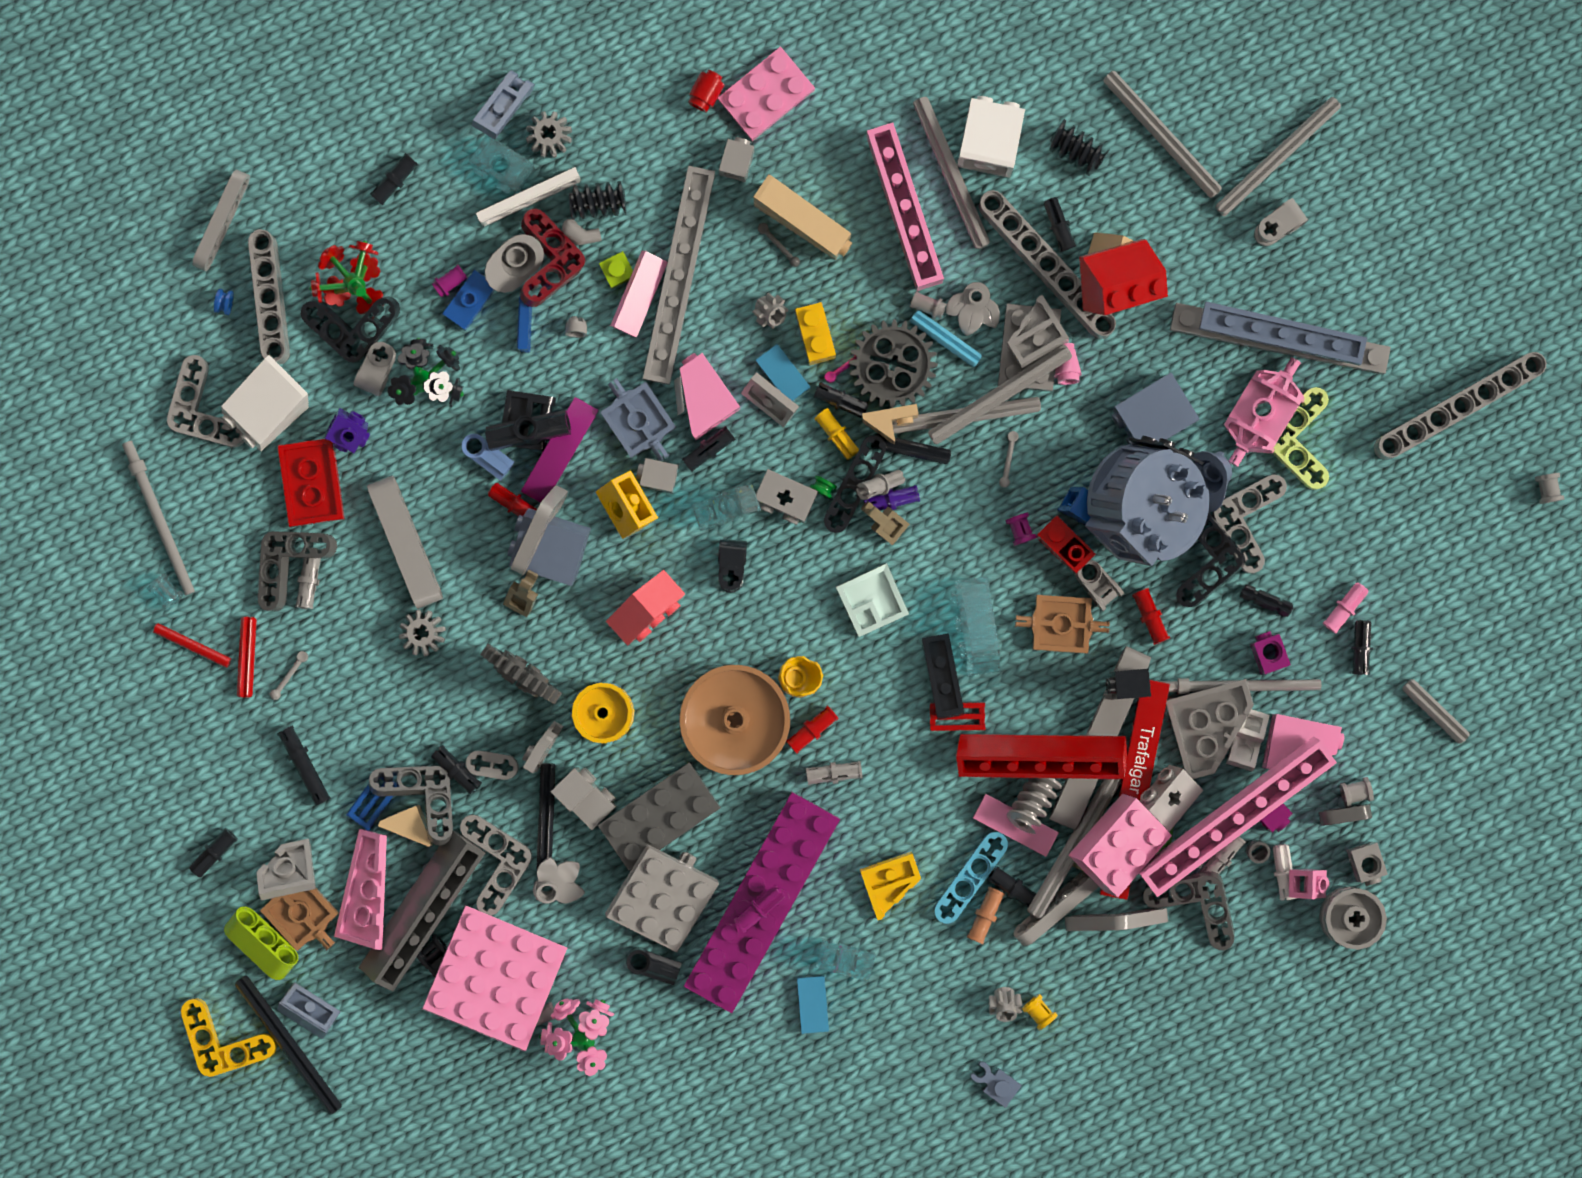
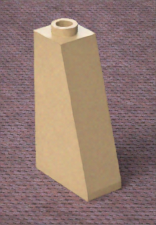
[753,174,852,260]

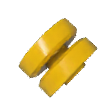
[572,683,635,743]

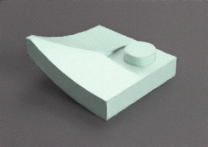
[836,563,909,637]

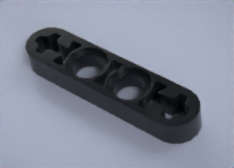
[824,435,887,533]

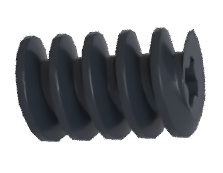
[1049,119,1110,176]
[569,181,627,220]

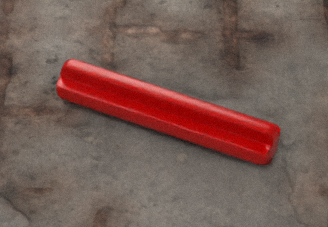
[237,617,257,698]

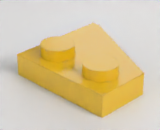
[860,851,921,921]

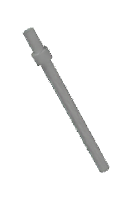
[122,441,195,596]
[1160,678,1322,695]

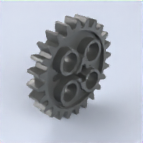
[849,319,938,408]
[480,643,562,704]

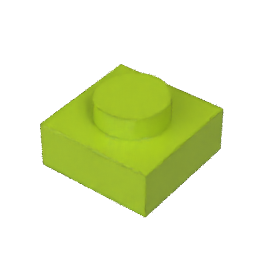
[599,251,633,289]

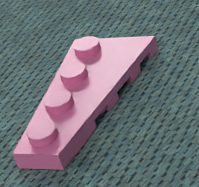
[334,829,387,950]

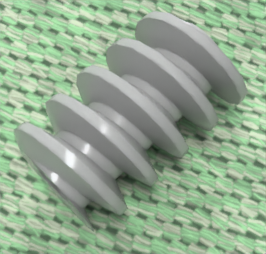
[1007,778,1062,834]

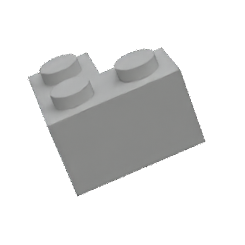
[551,767,617,830]

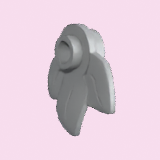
[946,282,1000,336]
[533,857,585,904]

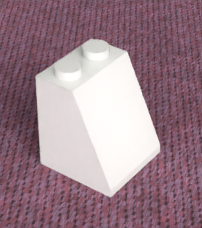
[957,96,1025,178]
[221,355,309,451]

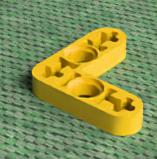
[181,998,277,1077]

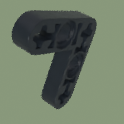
[300,296,400,363]
[1176,511,1245,607]

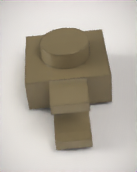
[861,501,910,545]
[503,570,538,617]

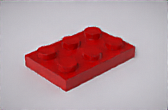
[278,439,345,527]

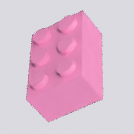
[1069,794,1172,897]

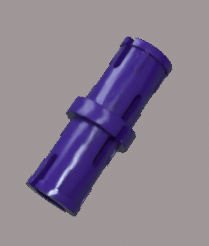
[863,485,920,511]

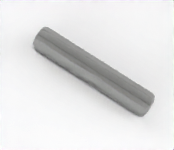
[1402,679,1470,744]

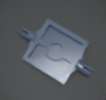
[600,378,676,461]

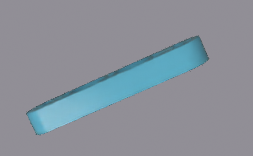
[934,832,1008,924]

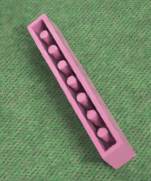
[1139,737,1337,897]

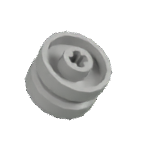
[1319,886,1387,950]

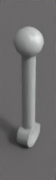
[999,431,1019,487]
[270,651,308,700]

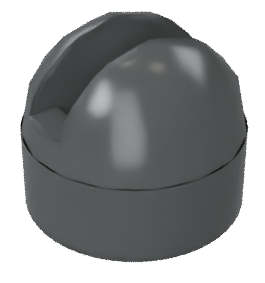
[1246,840,1270,864]

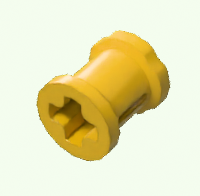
[1022,994,1058,1031]

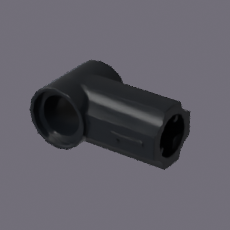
[626,947,682,986]

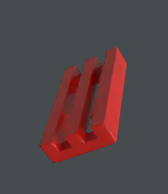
[930,703,986,731]

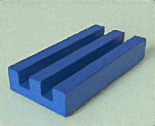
[517,296,532,353]
[346,777,397,831]

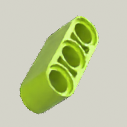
[224,907,299,980]

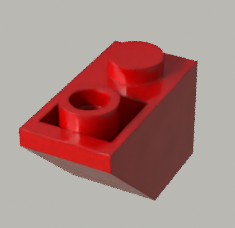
[1037,515,1096,574]

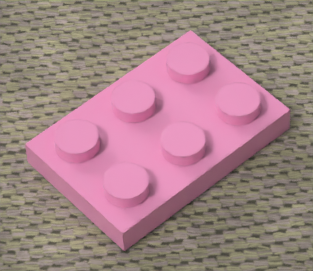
[718,46,815,141]

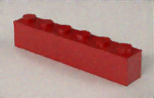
[956,734,1128,779]

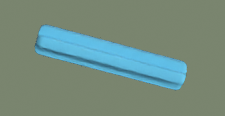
[910,310,982,367]

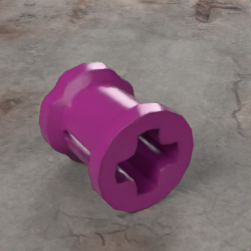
[1005,512,1037,546]

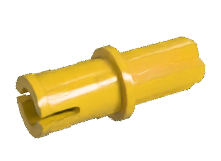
[814,408,859,460]

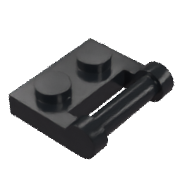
[502,390,556,452]

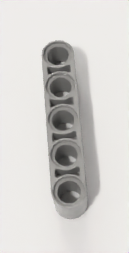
[248,229,290,365]
[367,475,443,609]

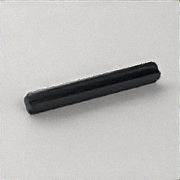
[536,763,556,869]

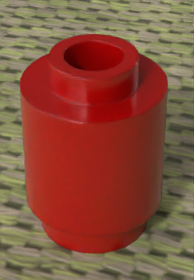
[688,70,725,113]

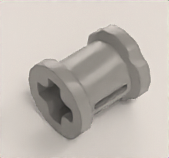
[1535,473,1565,504]
[1340,777,1374,807]

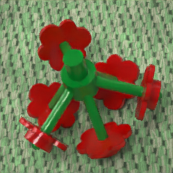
[309,240,384,315]

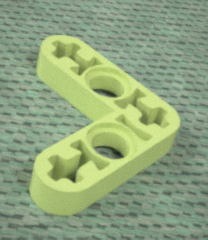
[1273,387,1329,490]

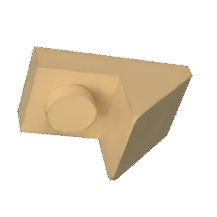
[862,404,919,444]

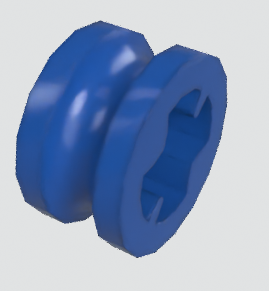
[214,289,234,315]

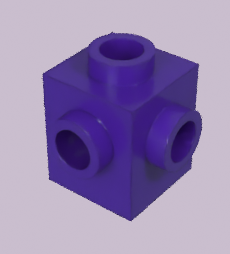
[325,408,370,453]

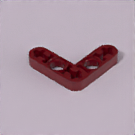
[520,209,585,307]

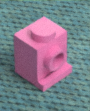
[1289,869,1329,899]

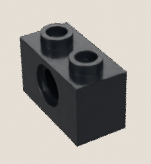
[1106,668,1151,700]

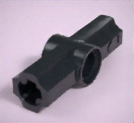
[485,410,571,451]

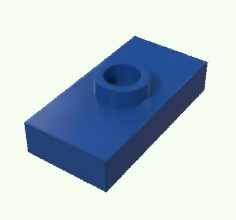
[443,270,495,331]

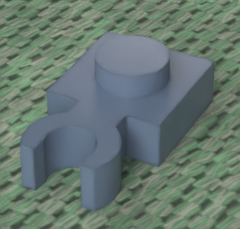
[970,1061,1022,1108]

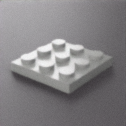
[605,844,719,952]

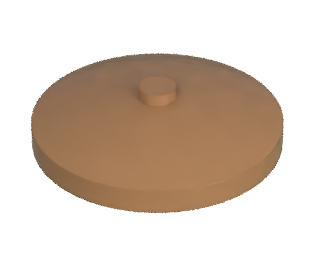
[680,665,790,775]

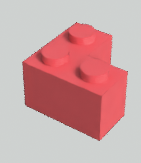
[606,570,685,646]

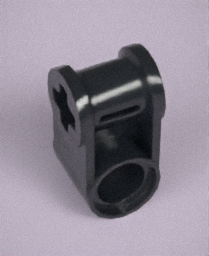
[718,539,747,593]
[417,934,448,977]

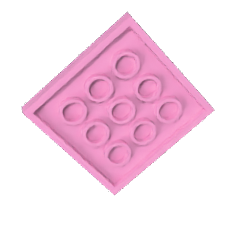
[422,906,567,1052]

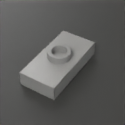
[741,372,799,428]

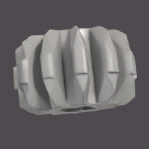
[526,111,572,158]
[399,610,446,656]

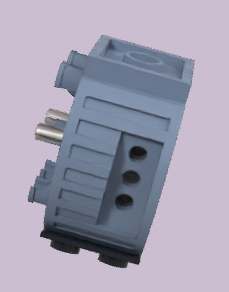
[1085,436,1209,566]

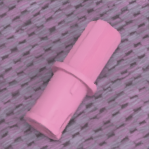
[1323,583,1369,634]

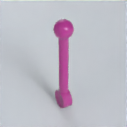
[825,356,857,383]

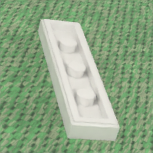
[476,167,581,227]

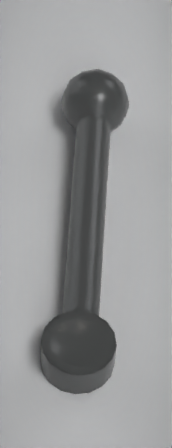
[758,223,800,267]

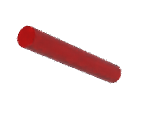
[153,623,232,668]

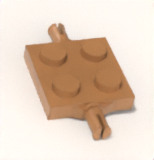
[1015,595,1110,654]
[260,888,339,951]

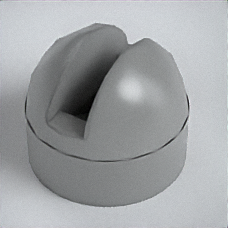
[565,316,587,338]

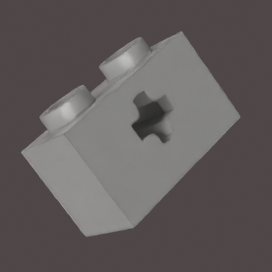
[754,469,818,525]
[1139,765,1203,832]

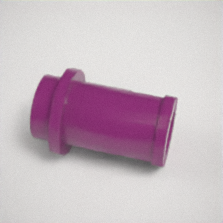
[432,264,468,297]

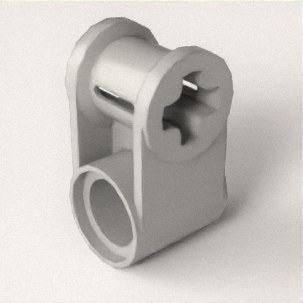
[1254,198,1308,246]
[353,342,396,397]
[1074,560,1124,611]

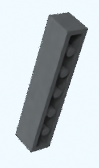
[358,831,485,991]

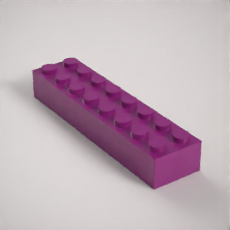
[684,791,840,1013]

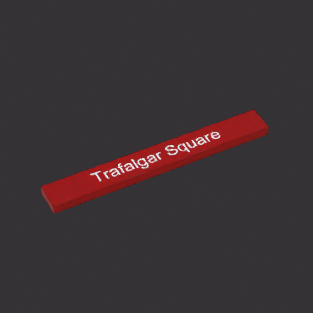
[1099,680,1170,900]

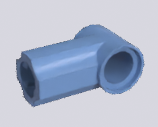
[462,434,515,481]

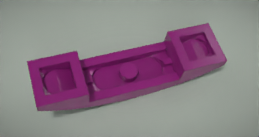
[521,397,599,503]

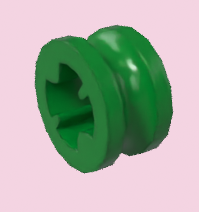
[809,475,837,499]

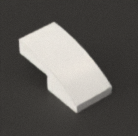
[1226,709,1270,771]

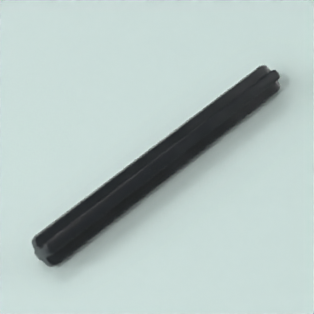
[235,976,342,1115]

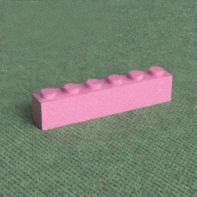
[866,123,944,291]

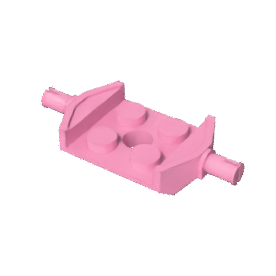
[1224,357,1305,467]

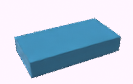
[756,344,810,401]
[797,975,829,1034]

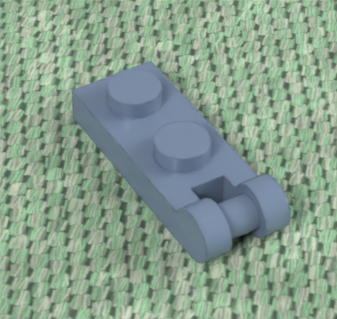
[472,70,535,139]

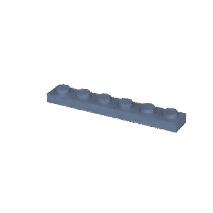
[1199,301,1367,366]

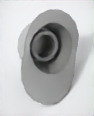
[485,234,544,293]

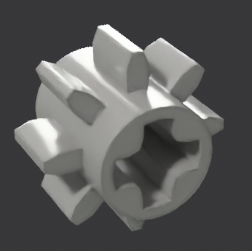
[753,293,789,329]
[988,987,1022,1022]

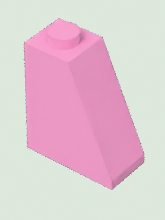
[680,353,740,440]
[1262,714,1344,769]

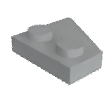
[1007,295,1069,368]
[522,721,564,773]

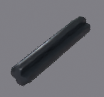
[871,433,951,464]

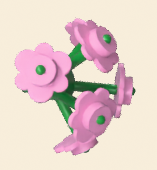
[539,999,614,1076]

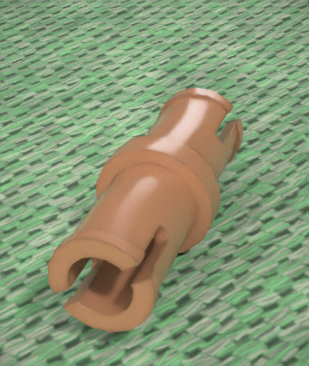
[967,887,1005,944]

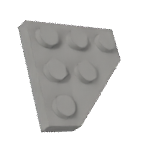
[1166,679,1254,779]

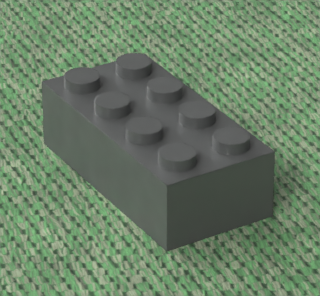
[598,762,721,871]

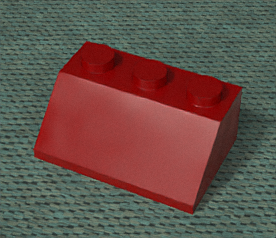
[1079,239,1168,316]

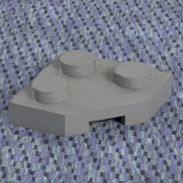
[257,839,316,900]

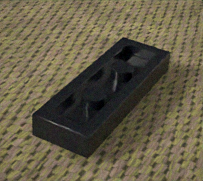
[921,633,965,720]

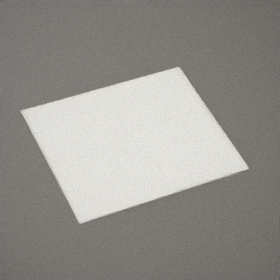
[674,377,684,415]

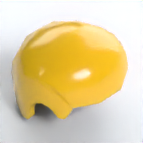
[778,656,823,698]

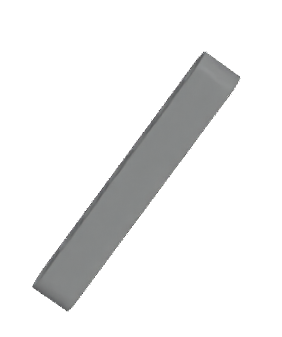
[979,190,1116,339]
[1374,352,1547,460]
[1049,646,1151,830]

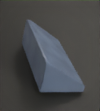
[277,982,341,1039]

